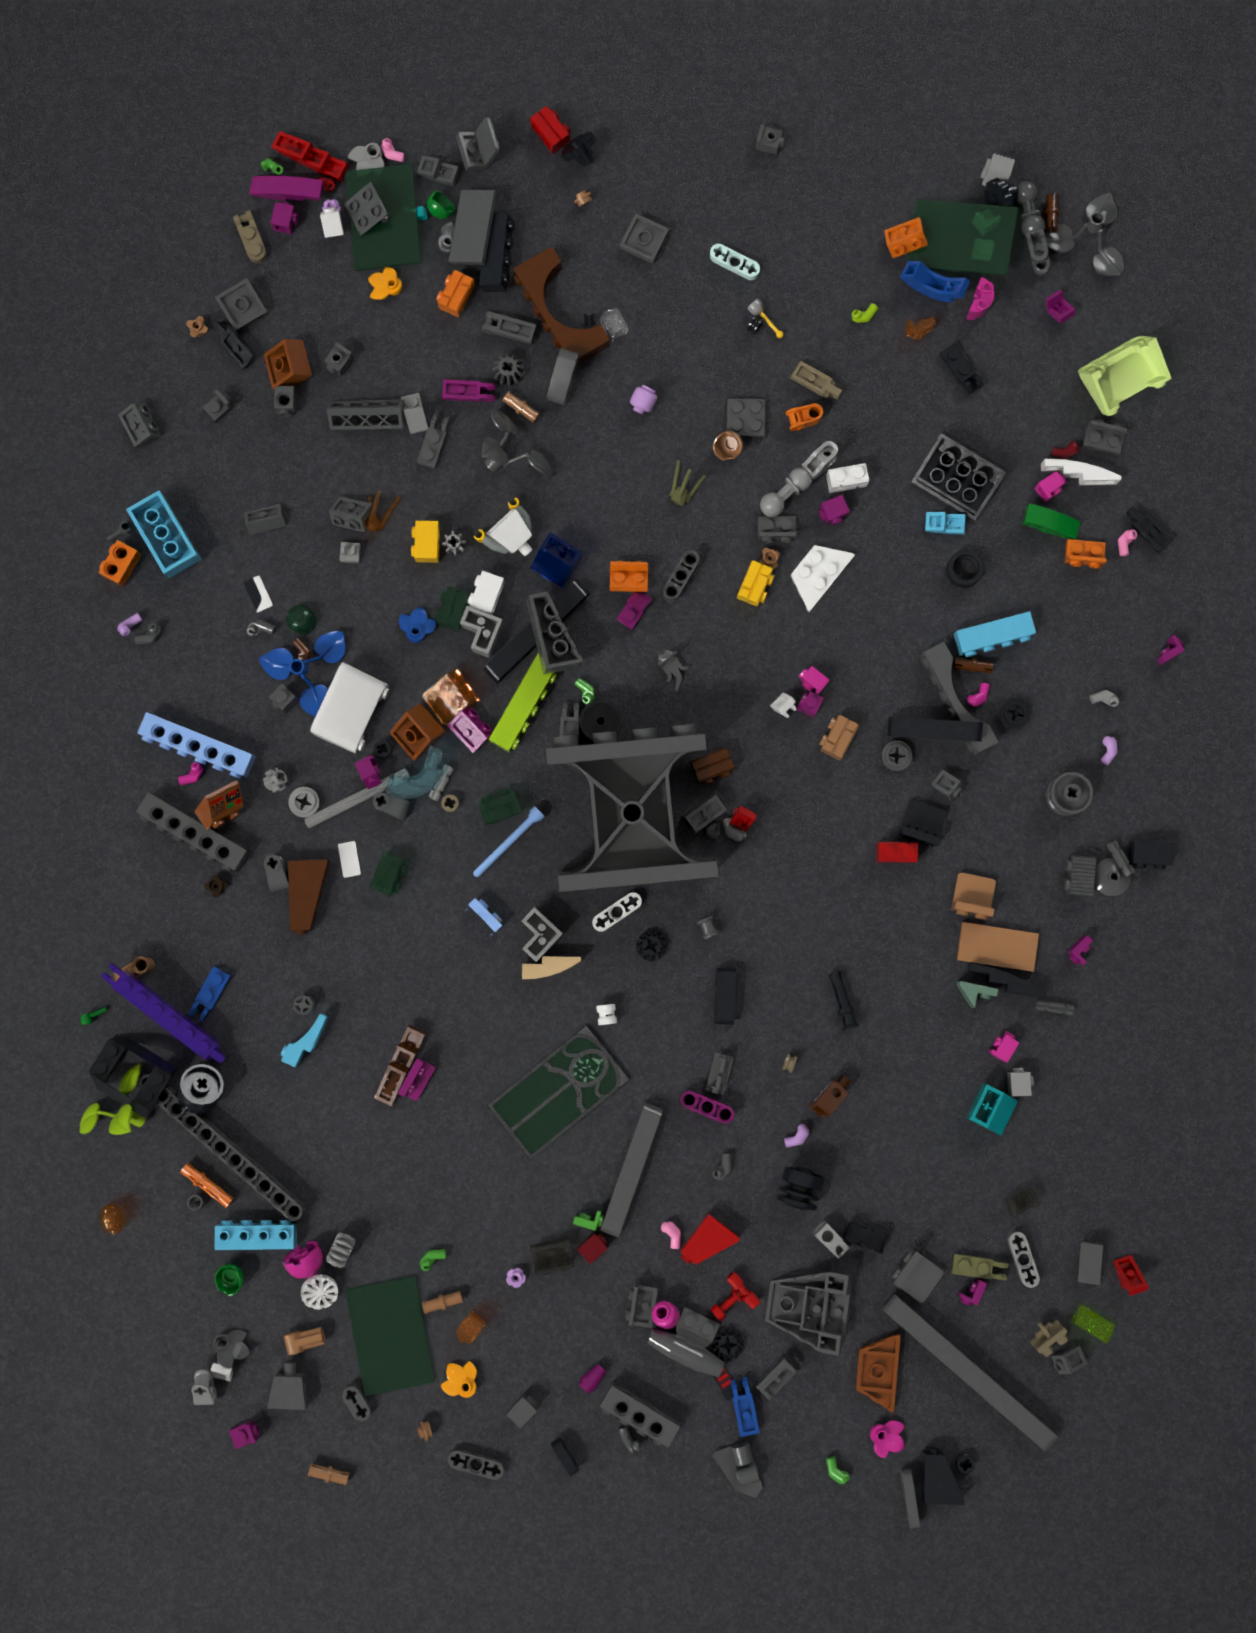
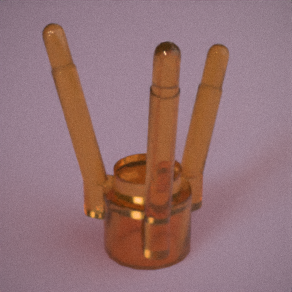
[365,490,401,532]

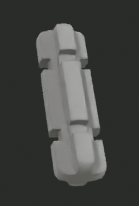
[429,764,453,801]

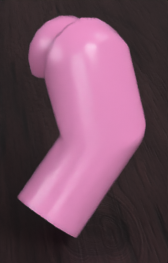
[381,138,405,162]
[1118,529,1137,556]
[661,1221,681,1249]

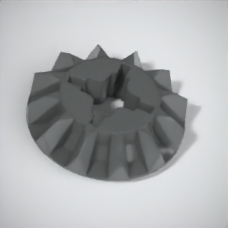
[881,740,912,771]

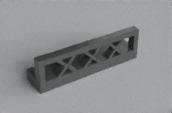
[327,400,405,430]

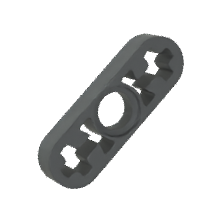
[448,1448,504,1480]
[900,1469,920,1529]

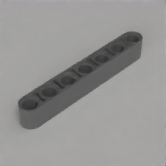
[600,1103,663,1237]

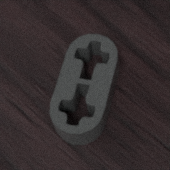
[342,1385,372,1421]

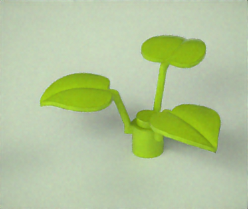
[79,1063,146,1135]

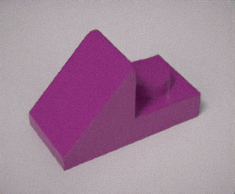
[616,592,653,630]

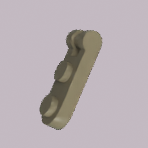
[233,210,267,263]

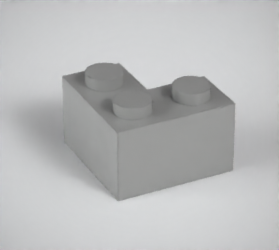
[460,606,504,658]
[522,907,563,962]

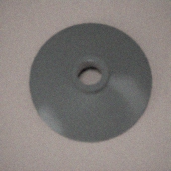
[1094,858,1131,896]

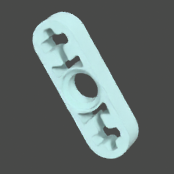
[710,244,760,280]

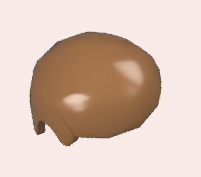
[713,431,743,461]

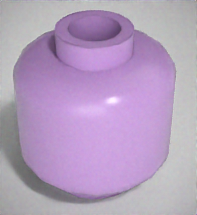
[630,385,658,414]

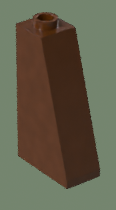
[288,859,330,935]

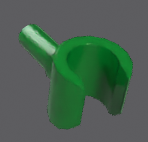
[80,1007,107,1025]

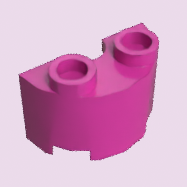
[966,277,994,320]

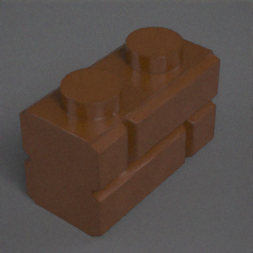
[690,747,735,786]

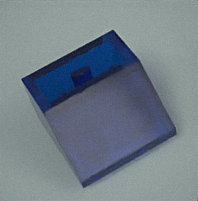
[530,532,583,588]

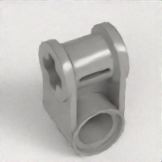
[191,1369,217,1405]

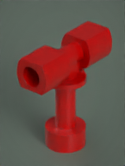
[710,1271,761,1321]

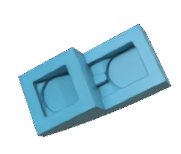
[925,512,966,534]

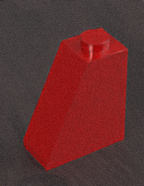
[680,1213,740,1265]

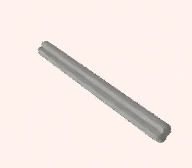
[304,769,410,828]

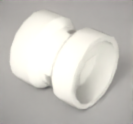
[596,1004,617,1025]

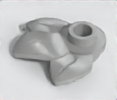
[348,143,384,177]

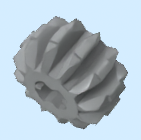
[326,1232,355,1268]

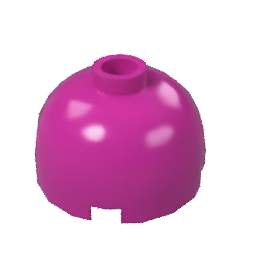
[282,1241,323,1279]

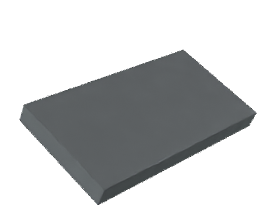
[448,190,497,265]

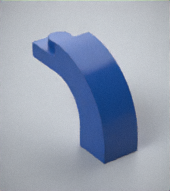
[900,261,970,303]

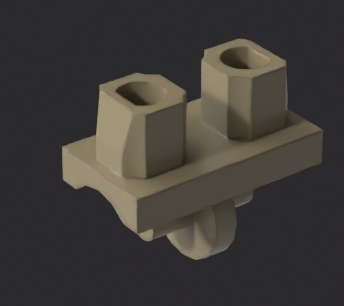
[1029,1319,1068,1357]

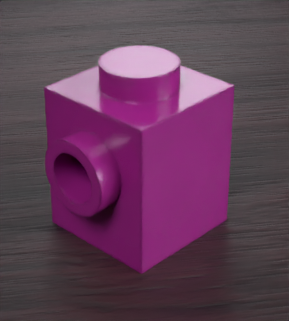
[270,202,298,234]
[818,495,850,525]

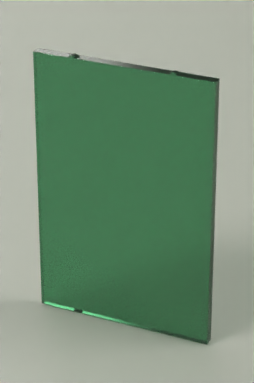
[346,164,421,271]
[906,200,1018,276]
[345,1276,435,1396]

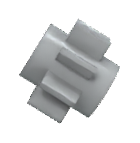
[442,531,466,556]
[263,768,288,793]

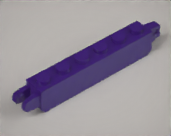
[101,963,226,1064]

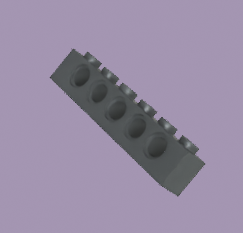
[136,792,250,872]

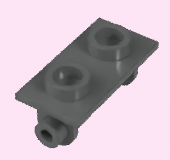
[706,1052,734,1095]

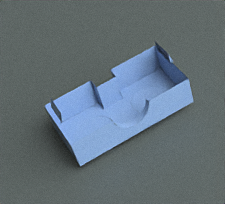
[465,898,503,936]

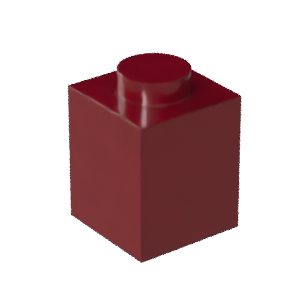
[577,1232,608,1264]

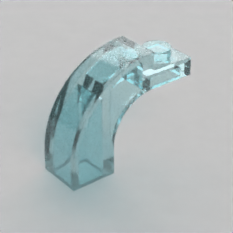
[385,745,443,799]

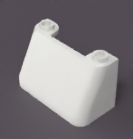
[311,662,390,754]

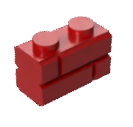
[530,106,571,154]
[876,842,918,863]

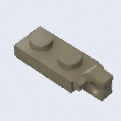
[790,361,842,400]

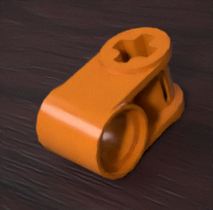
[785,403,823,431]

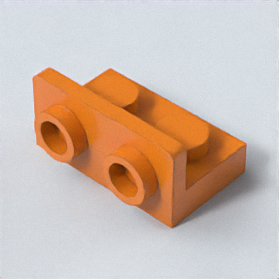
[884,217,928,258]
[1065,539,1107,569]
[610,561,648,592]

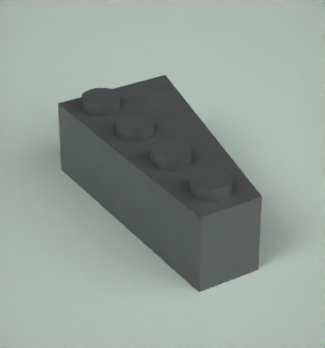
[526,592,584,675]

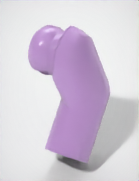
[117,612,143,636]
[1101,736,1118,765]
[784,1124,809,1148]

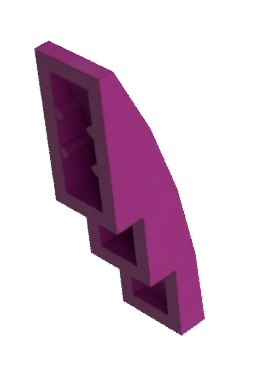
[249,176,324,201]

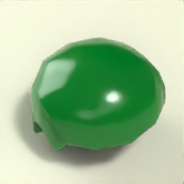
[427,190,455,219]
[214,1264,245,1296]

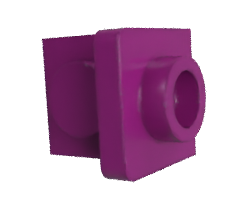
[1156,635,1185,666]
[1067,935,1093,965]
[957,1278,987,1306]
[229,1420,260,1449]

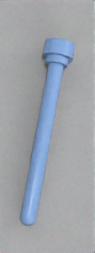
[473,806,545,877]

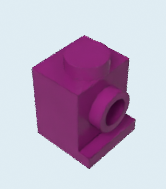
[796,691,824,718]
[355,755,382,790]

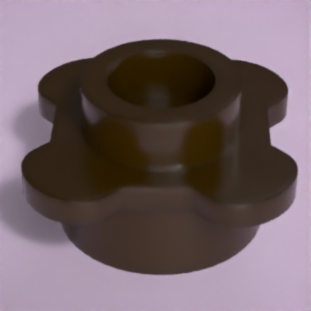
[204,875,228,898]

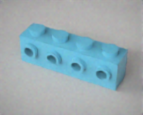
[953,611,1036,657]
[215,1219,297,1250]

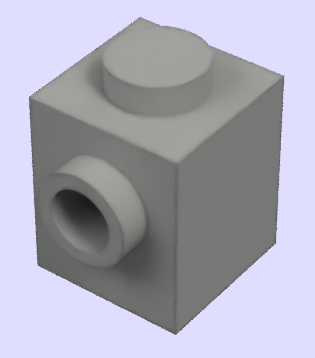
[1007,1068,1034,1096]

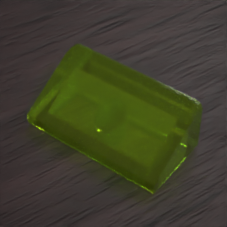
[1071,1304,1115,1344]

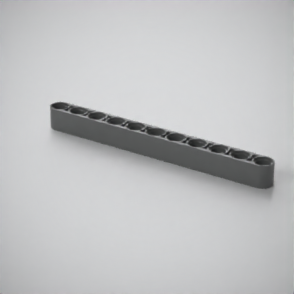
[138,1074,306,1221]
[882,1294,1059,1453]

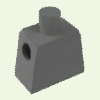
[267,1362,308,1410]

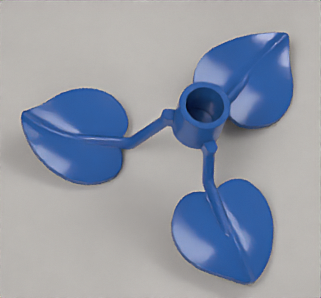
[259,631,346,717]

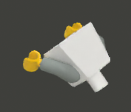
[474,498,532,556]

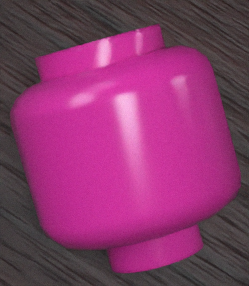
[652,1301,680,1329]

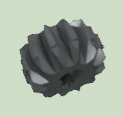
[492,353,524,386]

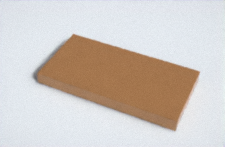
[956,922,1039,972]

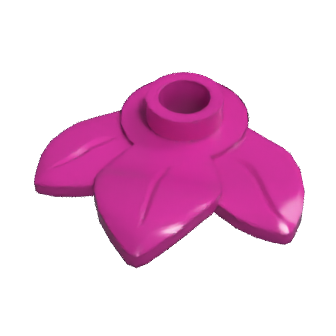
[870,1420,905,1459]

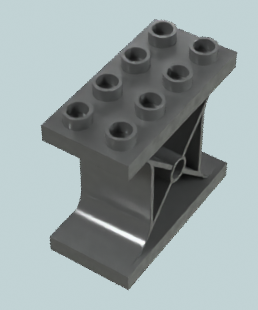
[546,724,718,892]

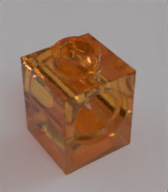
[455,1310,486,1345]

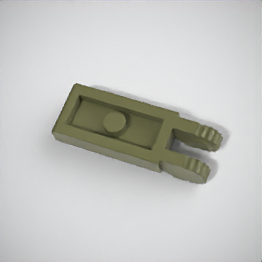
[951,1253,1009,1280]

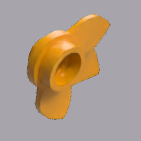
[368,267,402,300]
[441,1361,477,1398]

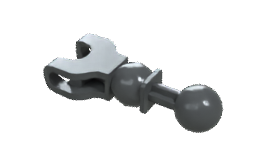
[1015,181,1051,276]

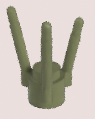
[669,460,706,506]

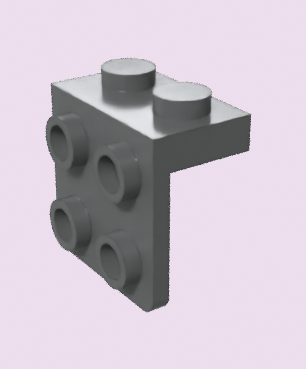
[456,117,499,170]
[890,1248,944,1303]

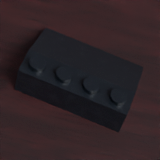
[911,430,1008,521]

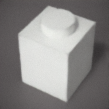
[320,207,344,238]

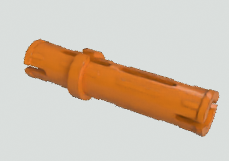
[180,1163,234,1208]

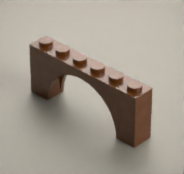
[513,246,610,365]

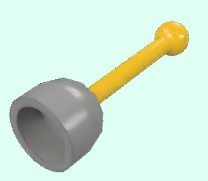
[747,298,784,338]

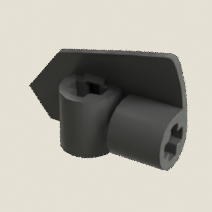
[712,1442,763,1498]

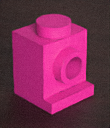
[1034,471,1067,503]
[798,666,829,695]
[987,1031,1019,1063]

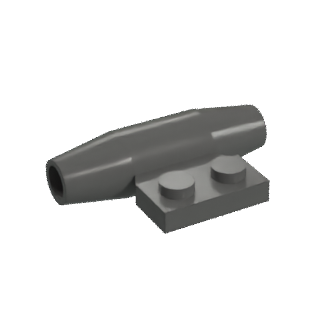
[647,1307,725,1377]

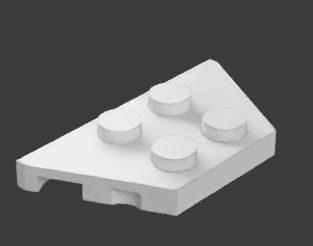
[791,545,855,612]

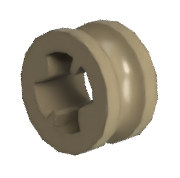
[441,795,459,812]
[782,1054,797,1073]

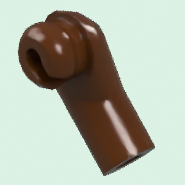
[292,637,311,661]

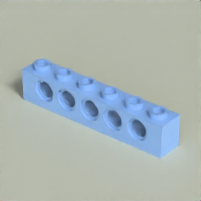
[137,712,256,779]

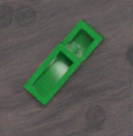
[1022,503,1080,540]

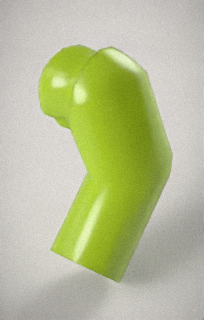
[851,303,879,323]

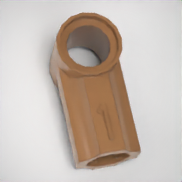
[114,957,155,981]
[283,1327,325,1355]

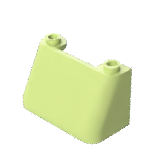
[1078,336,1172,416]

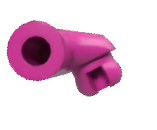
[966,683,990,707]
[178,762,203,785]

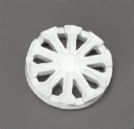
[301,1275,338,1310]

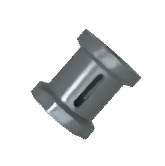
[697,916,720,940]

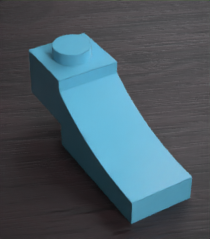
[281,1013,330,1067]

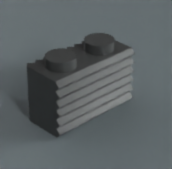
[1064,855,1096,897]

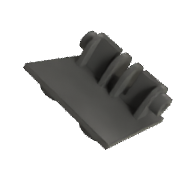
[344,182,389,236]

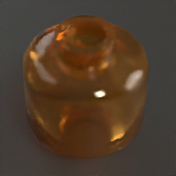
[98,1203,127,1235]

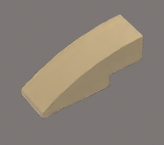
[522,956,581,979]

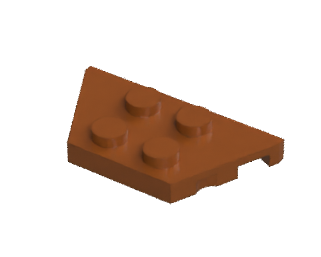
[855,1334,901,1413]

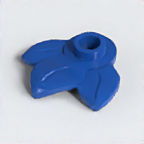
[399,607,437,643]

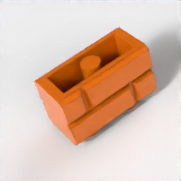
[436,270,475,318]

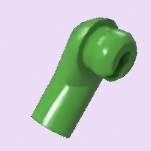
[420,1249,446,1271]

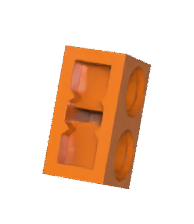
[98,540,142,587]

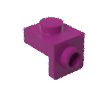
[1046,290,1076,324]

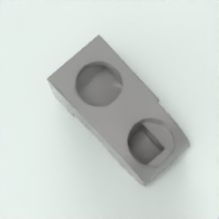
[812,1220,850,1259]

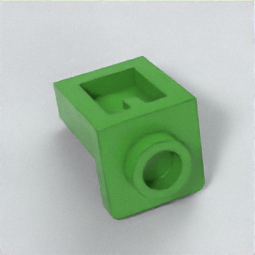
[573,1209,604,1231]

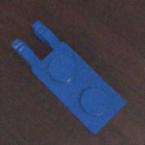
[188,966,231,1023]
[730,1377,760,1437]

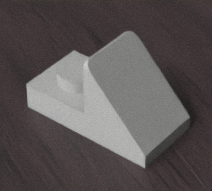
[401,393,428,435]

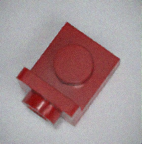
[729,806,757,831]

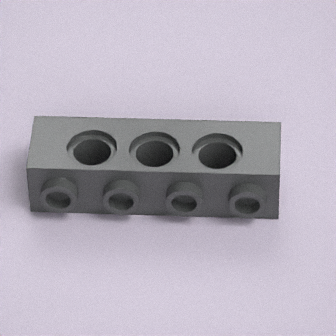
[600,1382,680,1448]

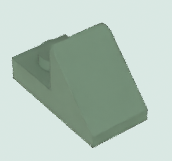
[956,981,998,1008]

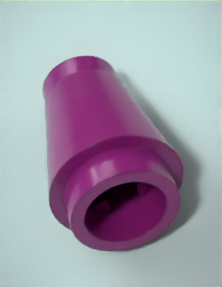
[578,1364,606,1394]

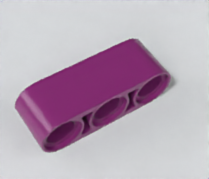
[680,1090,734,1124]

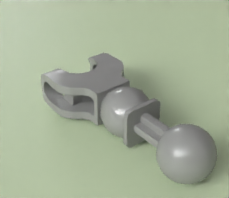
[760,441,838,517]

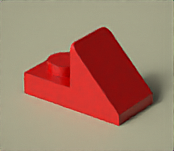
[1113,1255,1149,1296]

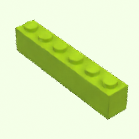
[489,654,558,753]

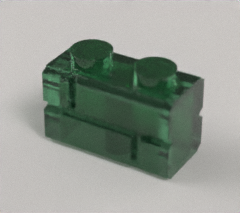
[434,587,470,632]
[478,788,522,826]
[370,852,408,897]

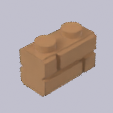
[819,715,859,761]

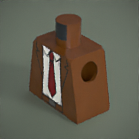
[808,1075,851,1118]

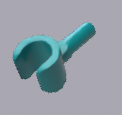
[402,206,428,220]

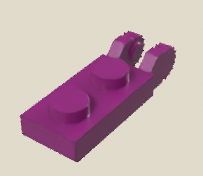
[442,379,496,402]

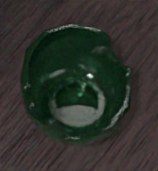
[285,605,317,635]

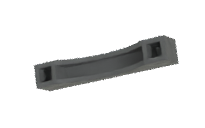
[921,642,998,755]

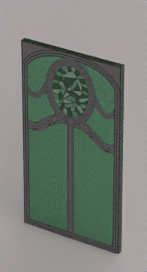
[487,1025,630,1160]

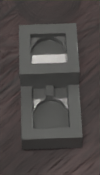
[417,156,460,187]

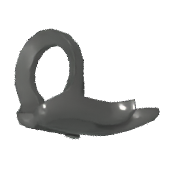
[657,650,689,692]

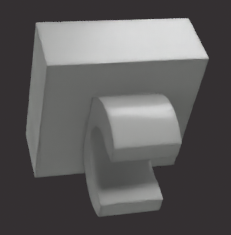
[340,542,361,563]

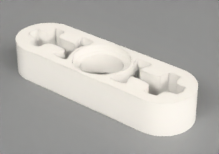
[592,893,642,932]

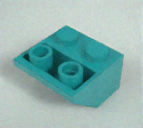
[966,1083,1018,1136]

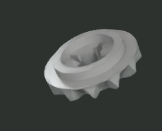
[288,787,320,817]

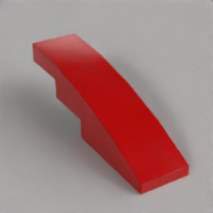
[271,131,349,182]

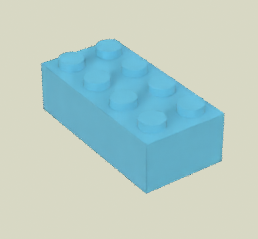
[126,490,202,578]

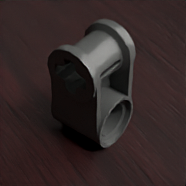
[372,792,411,820]
[264,855,289,893]

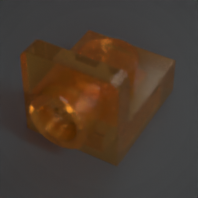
[905,316,936,341]

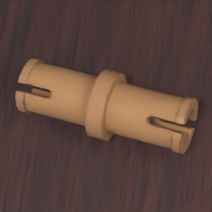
[502,391,540,423]
[422,1291,463,1314]
[308,1463,350,1486]

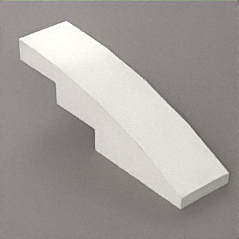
[1041,459,1121,485]

